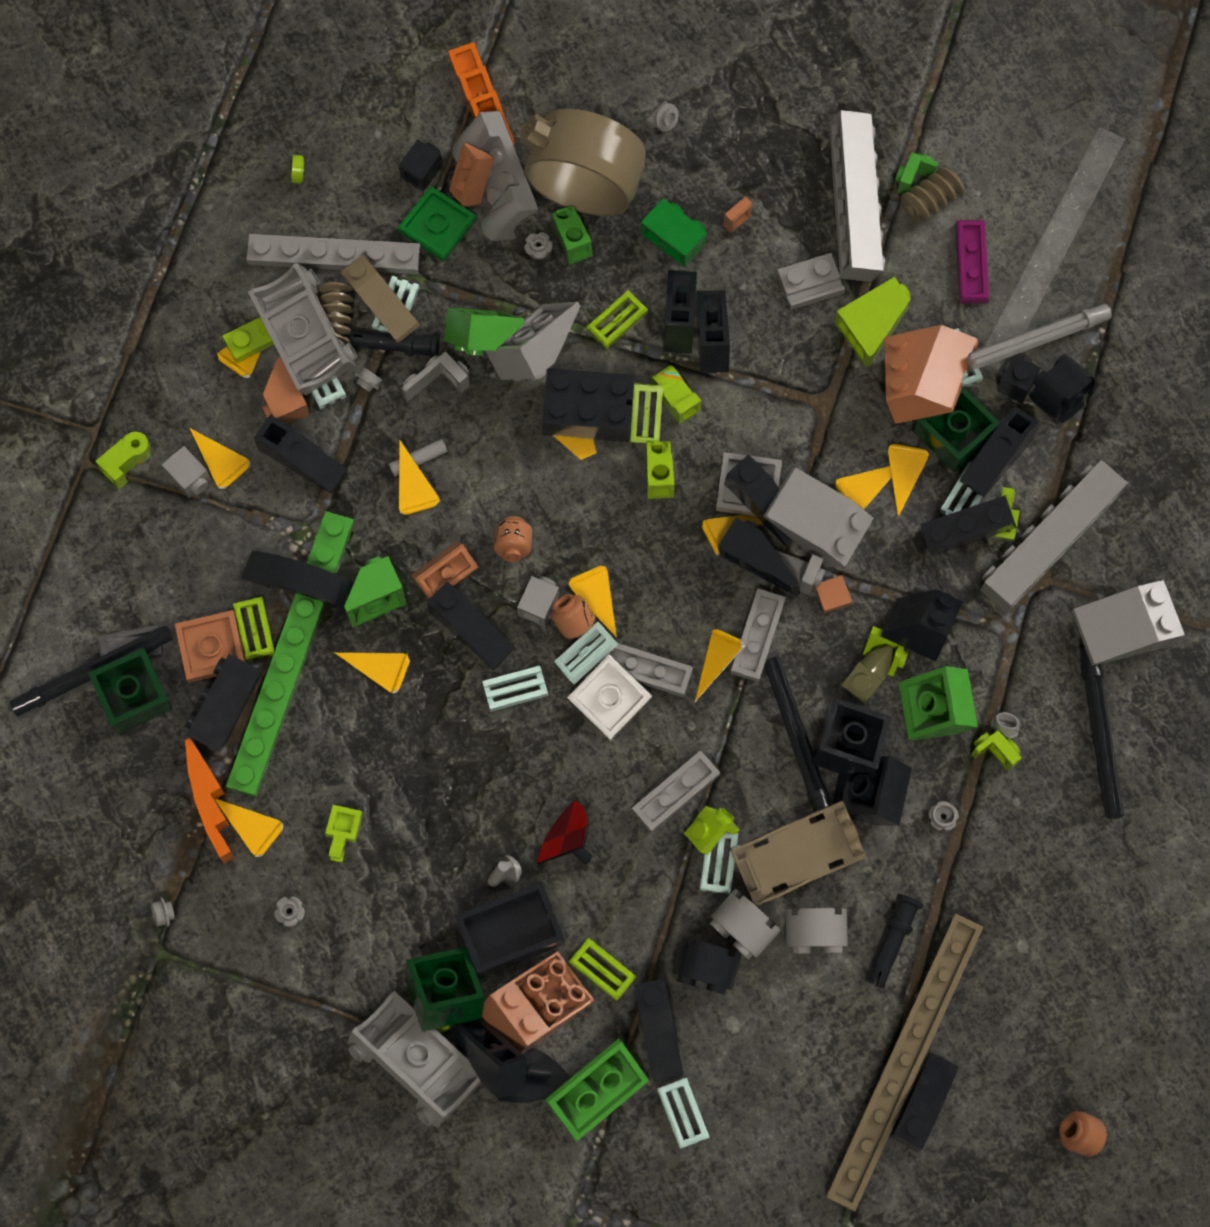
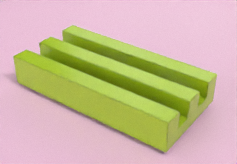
[586,290,648,350]
[630,383,663,443]
[233,597,275,662]
[569,938,637,1002]

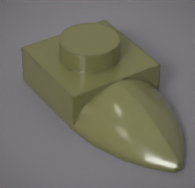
[842,646,893,704]

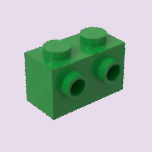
[641,198,707,268]

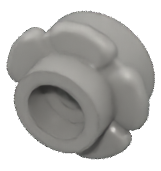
[524,232,553,260]
[355,367,382,392]
[990,712,1020,740]
[928,801,959,831]
[274,896,305,927]
[151,897,174,927]

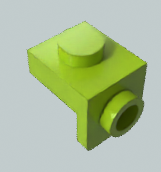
[863,626,909,677]
[971,730,1022,772]
[684,806,739,855]

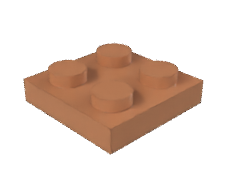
[175,610,245,683]

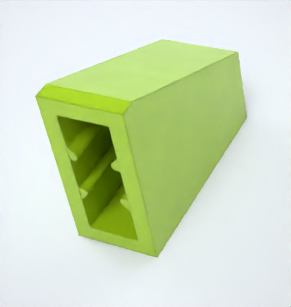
[834,277,911,367]

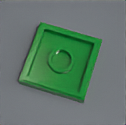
[397,186,477,262]

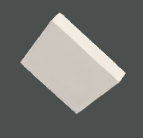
[567,654,652,740]

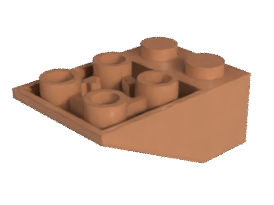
[482,951,595,1054]

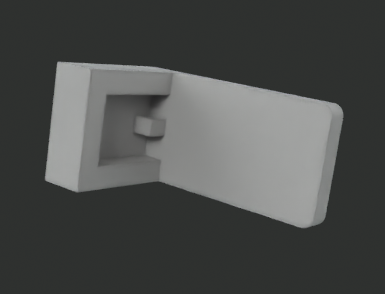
[402,351,470,402]
[776,550,826,595]

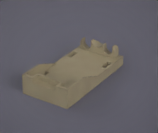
[729,800,867,906]

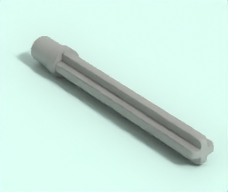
[966,304,1112,370]

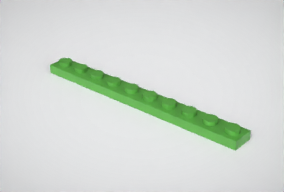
[226,511,354,797]

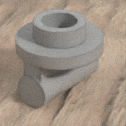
[645,101,678,132]
[488,855,521,887]

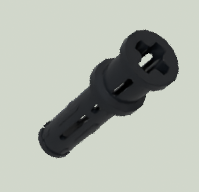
[350,329,440,358]
[866,894,923,989]

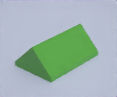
[545,1039,649,1141]

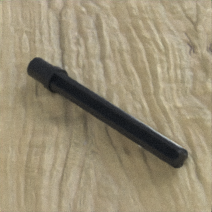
[10,626,173,717]
[1080,648,1124,819]
[764,657,831,821]

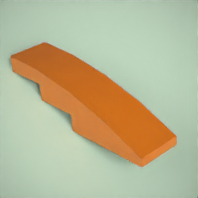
[447,42,515,145]
[185,738,234,863]

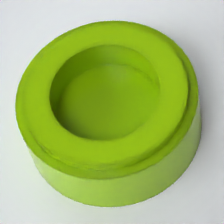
[291,155,304,184]

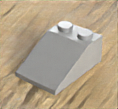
[485,302,580,381]
[763,467,874,567]
[1072,580,1185,666]

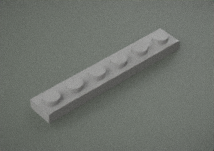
[247,234,421,274]

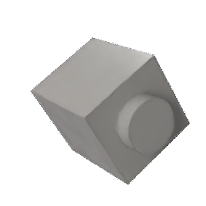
[162,446,211,498]
[517,576,560,627]

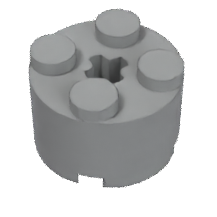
[710,889,781,960]
[785,908,848,954]

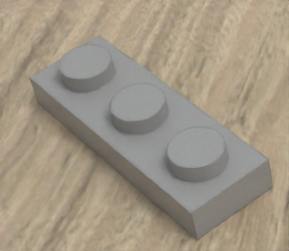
[730,588,786,682]
[600,643,693,697]
[631,750,720,833]

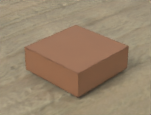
[723,196,752,233]
[814,575,852,614]

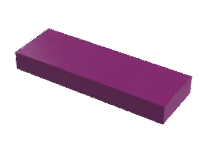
[955,220,989,303]

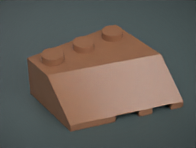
[885,325,979,424]

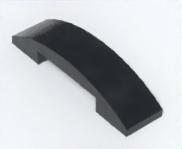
[241,551,354,612]

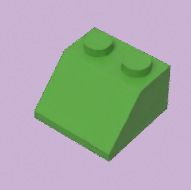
[444,307,525,356]
[344,556,407,628]
[899,666,978,740]

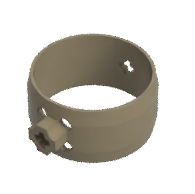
[519,109,646,216]

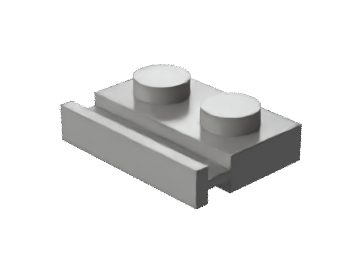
[777,253,845,310]

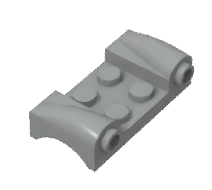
[452,111,538,241]
[248,263,358,395]
[348,991,481,1127]

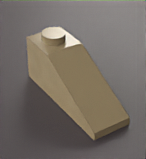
[341,254,420,343]

